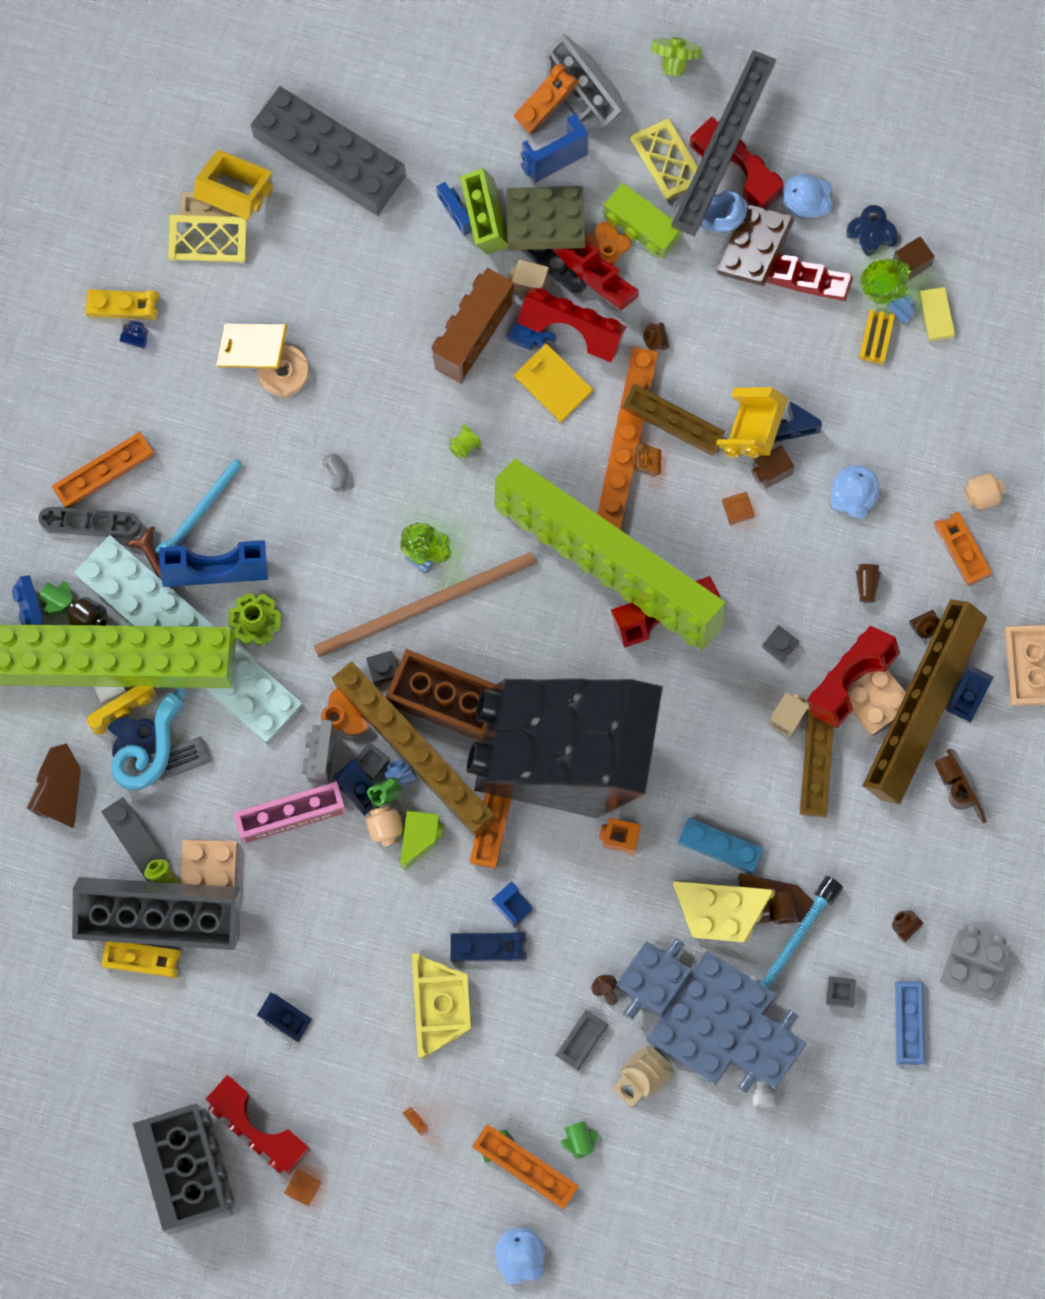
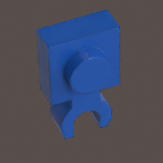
[507,315,556,351]

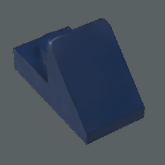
[774,402,822,443]
[947,665,994,723]
[333,759,374,816]
[256,992,312,1043]

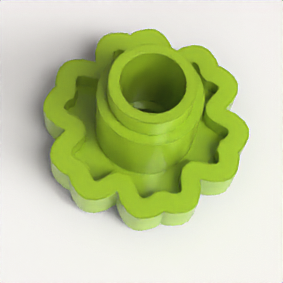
[651,37,703,76]
[228,593,282,646]

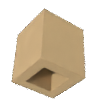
[509,259,549,295]
[768,692,809,738]

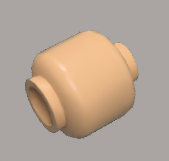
[964,473,1005,510]
[366,805,404,846]

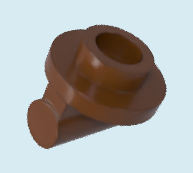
[643,322,670,350]
[909,609,940,638]
[892,910,924,943]
[591,974,617,1005]

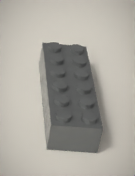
[250,86,406,216]
[72,877,241,950]

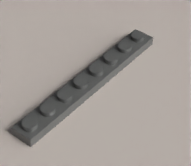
[671,50,776,237]

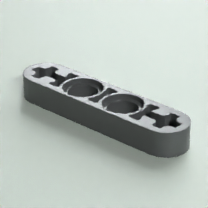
[38,507,141,538]

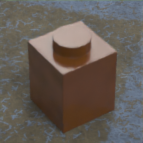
[892,236,935,281]
[751,445,795,489]

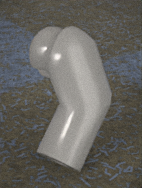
[323,454,348,492]

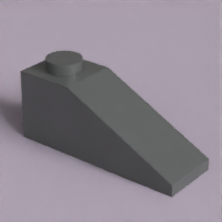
[101,797,170,882]

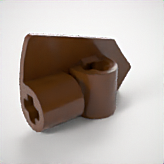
[26,743,81,828]
[934,749,987,824]
[738,873,814,924]

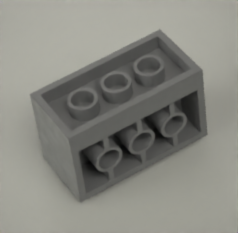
[132,1103,236,1235]

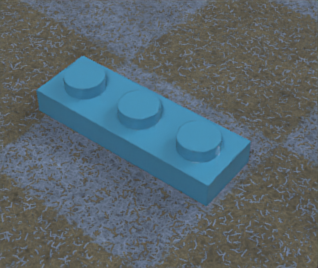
[678,817,763,874]

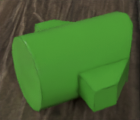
[39,581,73,615]
[367,777,402,808]
[560,1121,598,1159]

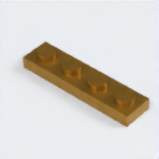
[621,383,726,456]
[799,709,834,818]

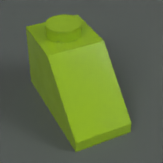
[400,811,444,869]

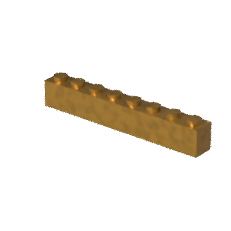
[862,599,988,804]
[332,661,496,839]

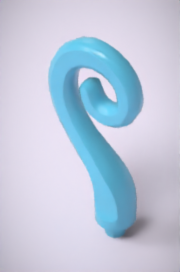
[111,688,187,790]

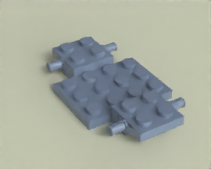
[616,938,807,1094]

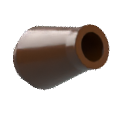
[855,564,882,603]

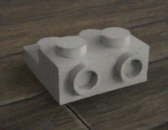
[302,720,336,784]
[940,926,1011,1001]

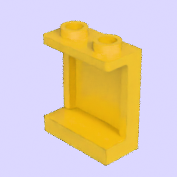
[716,387,788,458]

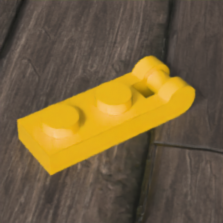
[85,289,159,320]
[87,686,157,735]
[101,942,182,979]

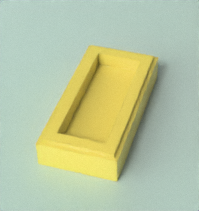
[919,287,955,342]

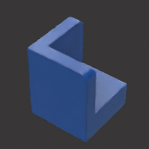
[492,881,533,927]

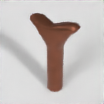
[127,526,162,580]

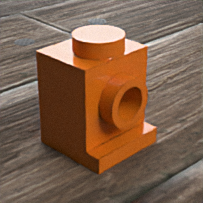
[599,818,641,856]

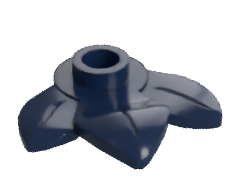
[846,205,897,256]
[108,717,156,761]

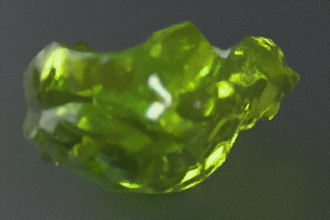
[860,258,910,304]
[400,522,451,565]

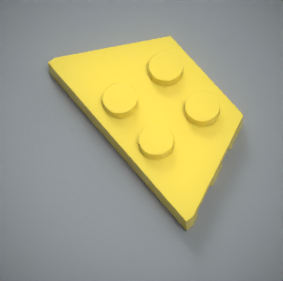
[673,881,775,942]
[412,953,471,1059]

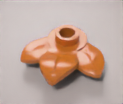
[585,221,631,265]
[321,689,369,735]

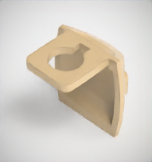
[613,1046,674,1107]

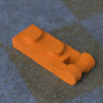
[513,63,578,134]
[934,511,992,587]

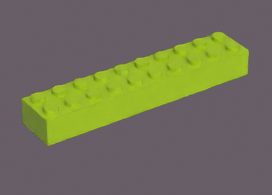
[494,458,726,651]
[0,625,237,688]

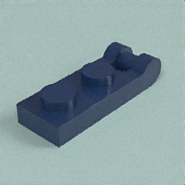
[450,932,527,962]

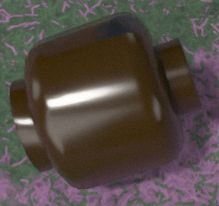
[67,597,108,626]

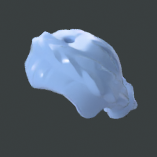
[782,173,832,218]
[700,190,747,233]
[831,465,880,519]
[494,1228,545,1284]

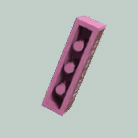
[233,782,346,844]

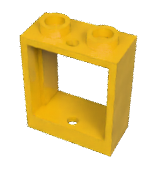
[193,149,274,220]

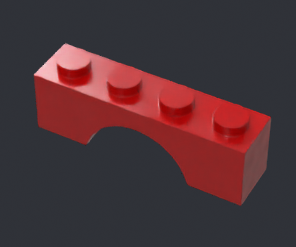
[689,116,784,209]
[516,287,627,363]
[611,576,721,648]
[807,626,900,728]
[205,1074,311,1174]

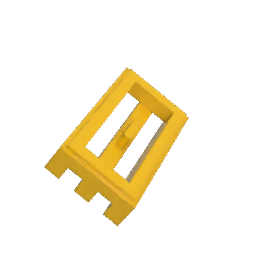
[859,309,895,365]

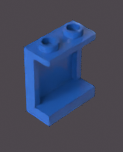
[520,113,588,183]

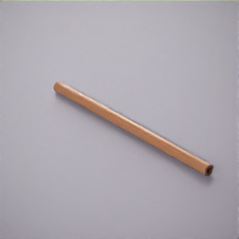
[314,552,536,657]

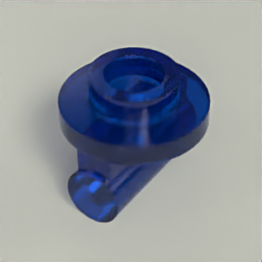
[119,321,148,349]

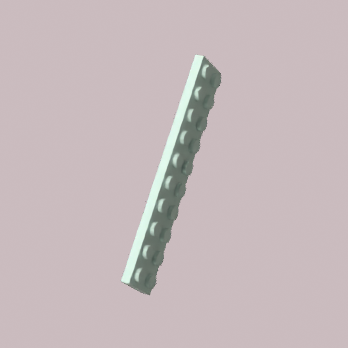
[74,535,303,744]

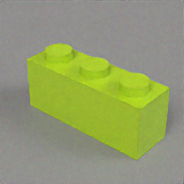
[460,168,508,255]
[603,183,683,259]

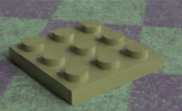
[506,186,585,250]

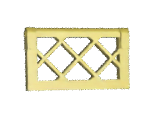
[629,118,698,201]
[168,215,247,263]

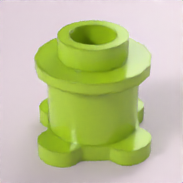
[449,424,482,459]
[144,859,179,883]

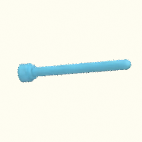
[155,460,242,555]

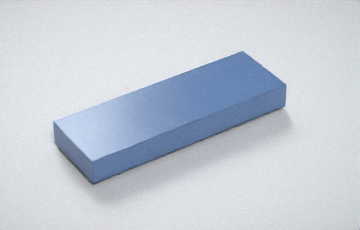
[895,982,925,1065]

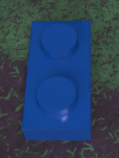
[436,181,472,236]
[12,575,44,625]

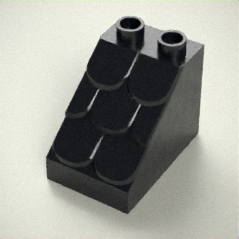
[466,678,663,818]

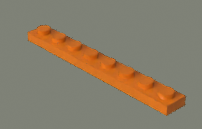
[597,347,658,530]

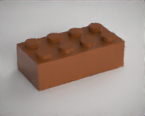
[432,267,515,384]
[386,649,496,742]

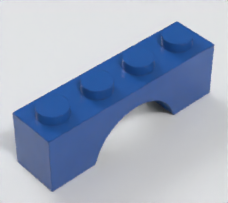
[159,540,268,587]

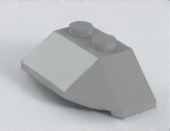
[545,34,623,128]

